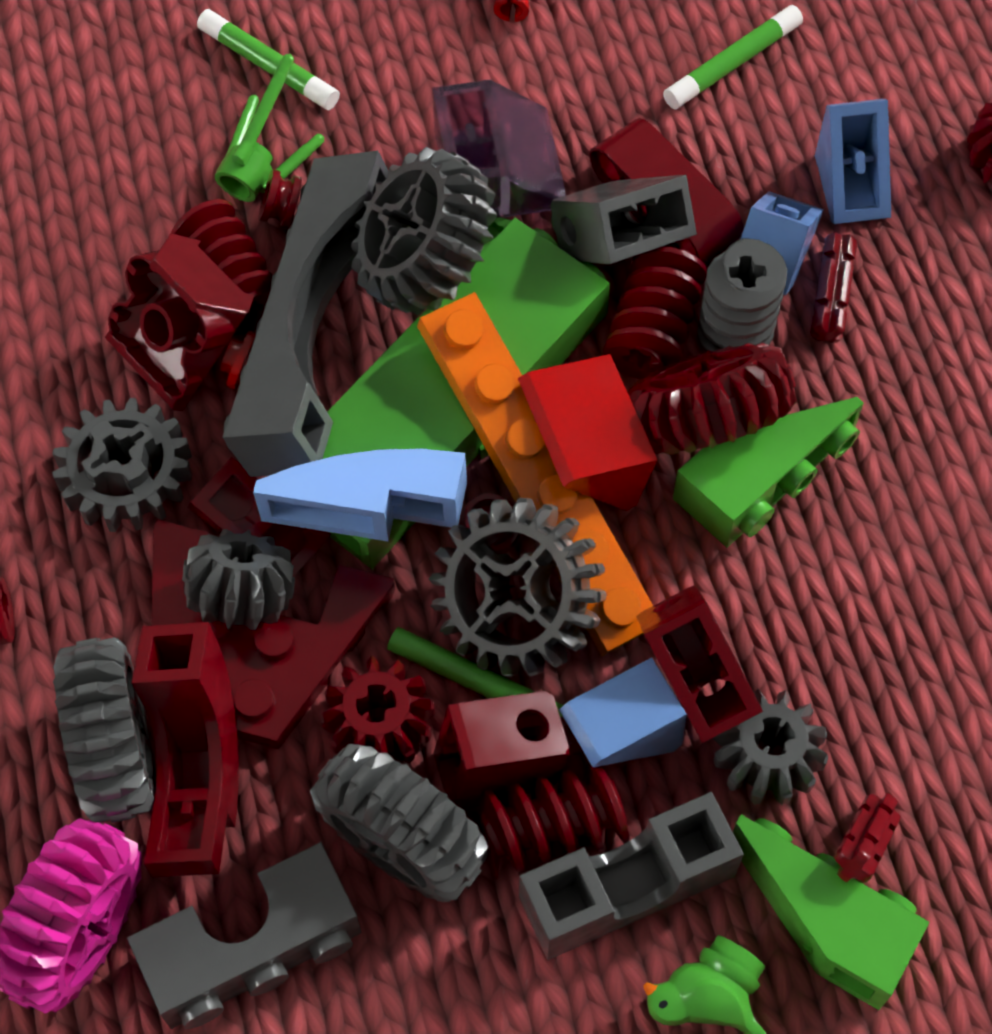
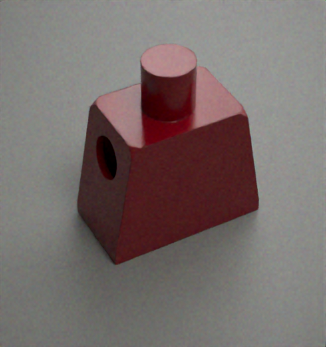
[636,585,764,743]
[434,691,584,811]

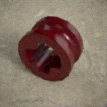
[258,169,302,228]

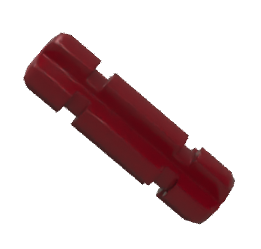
[810,232,857,343]
[834,793,901,883]

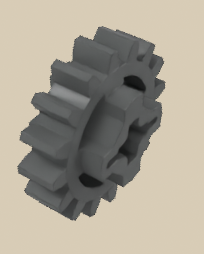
[52,398,193,532]

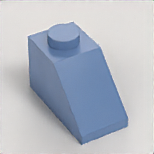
[741,191,824,295]

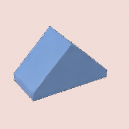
[815,99,891,224]
[559,657,687,767]

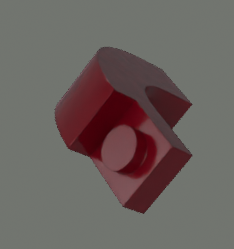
[131,622,239,877]

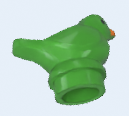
[643,935,767,1034]

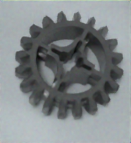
[350,147,497,315]
[428,498,607,677]
[53,637,156,823]
[310,744,488,902]

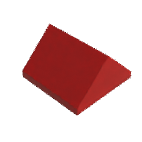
[518,354,658,511]

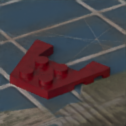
[151,519,395,749]

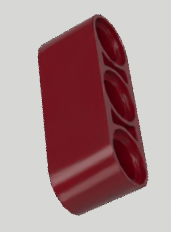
[589,118,744,264]

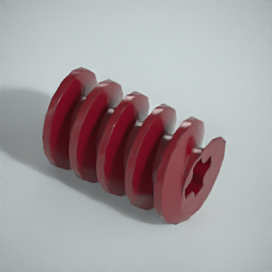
[171,199,274,335]
[603,247,707,379]
[479,763,630,879]

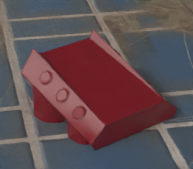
[105,233,255,411]

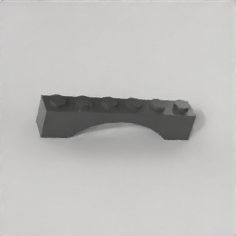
[222,150,389,477]

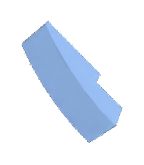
[253,449,467,541]

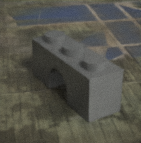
[519,792,744,961]
[127,842,362,1029]

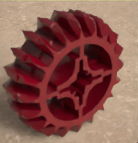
[628,343,797,455]

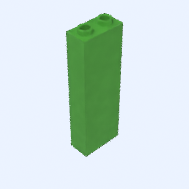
[323,218,610,569]

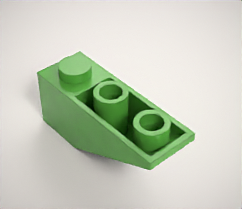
[673,397,864,548]
[733,814,930,1010]

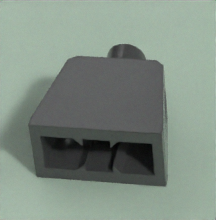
[551,175,697,264]

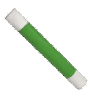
[663,5,803,110]
[197,9,340,110]

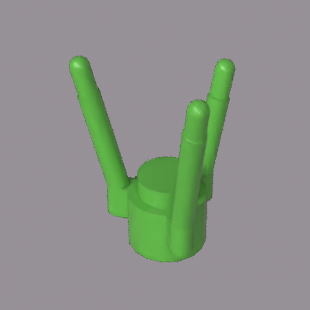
[215,54,324,202]

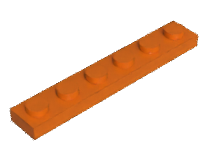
[417,292,653,657]

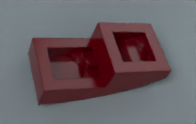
[188,457,331,577]

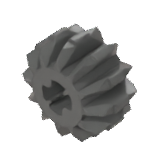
[182,529,296,630]
[713,689,828,806]

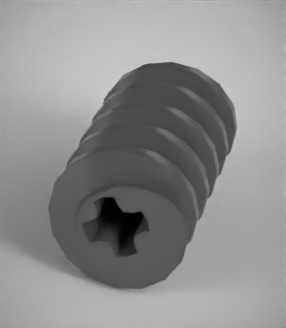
[697,238,788,352]

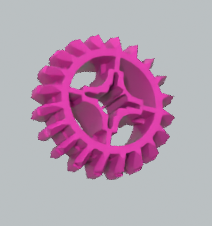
[0,818,142,1014]

